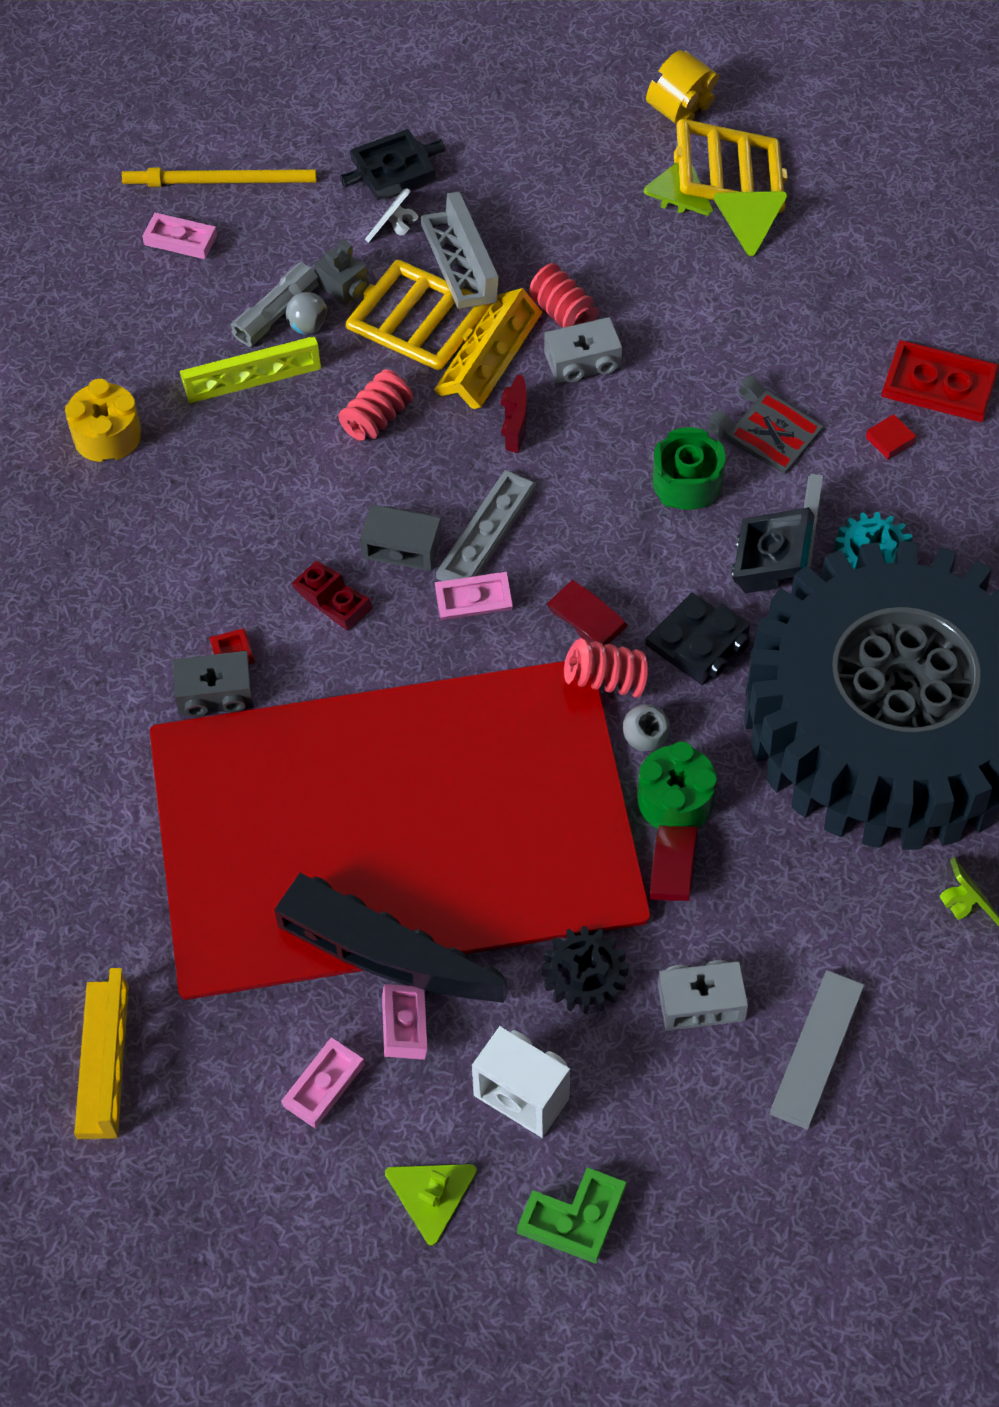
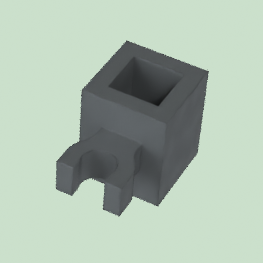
[314,239,368,306]

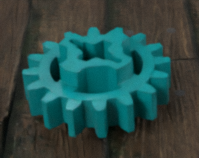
[834,512,913,569]

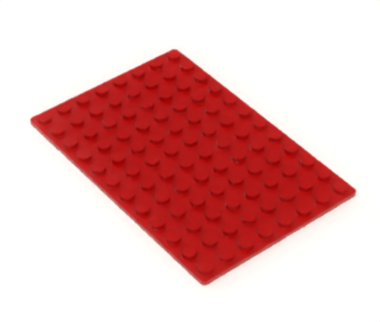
[149,661,650,1000]

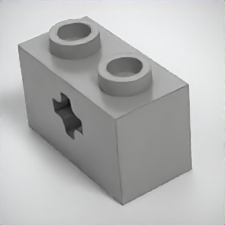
[544,317,622,384]
[658,960,748,1031]

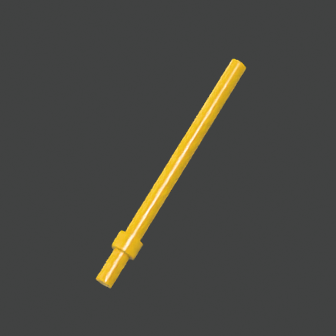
[122,167,316,187]

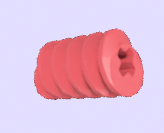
[529,263,599,328]
[338,369,413,441]
[564,638,648,698]

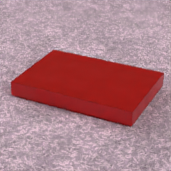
[881,340,999,422]

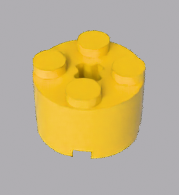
[646,50,719,124]
[65,379,141,462]

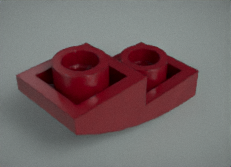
[501,374,527,453]
[292,560,373,631]
[547,580,627,646]
[650,826,698,901]

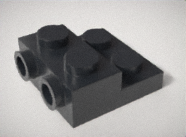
[732,507,815,593]
[645,592,751,686]

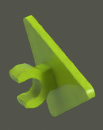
[644,163,713,216]
[714,191,787,257]
[940,857,999,926]
[385,1164,477,1246]

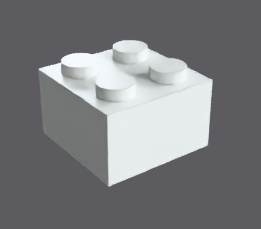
[472,1026,570,1138]

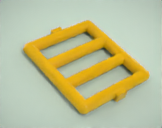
[674,119,787,213]
[346,260,490,370]

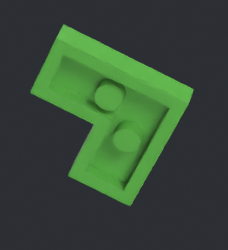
[517,1167,626,1264]

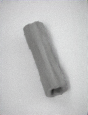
[230,262,319,347]

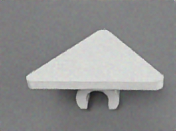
[365,188,418,243]

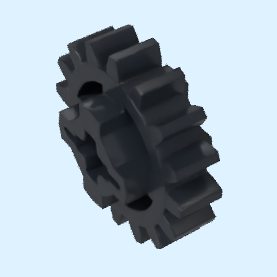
[542,926,629,1014]

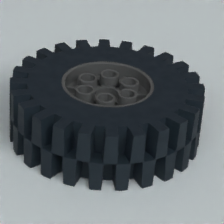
[744,542,999,850]

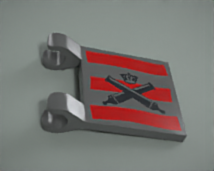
[707,375,824,474]

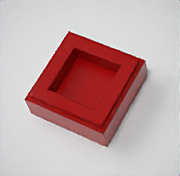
[866,414,916,460]
[209,628,255,664]

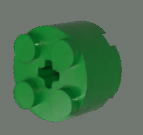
[652,427,725,510]
[637,742,717,829]

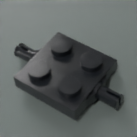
[340,129,445,201]

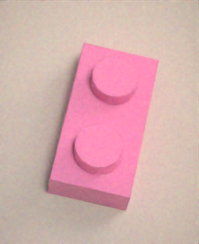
[142,213,217,259]
[435,572,513,621]
[382,984,427,1060]
[281,1037,365,1129]

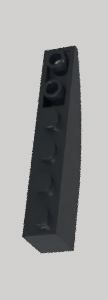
[274,873,507,1003]

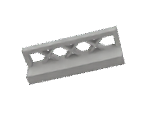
[420,192,499,309]

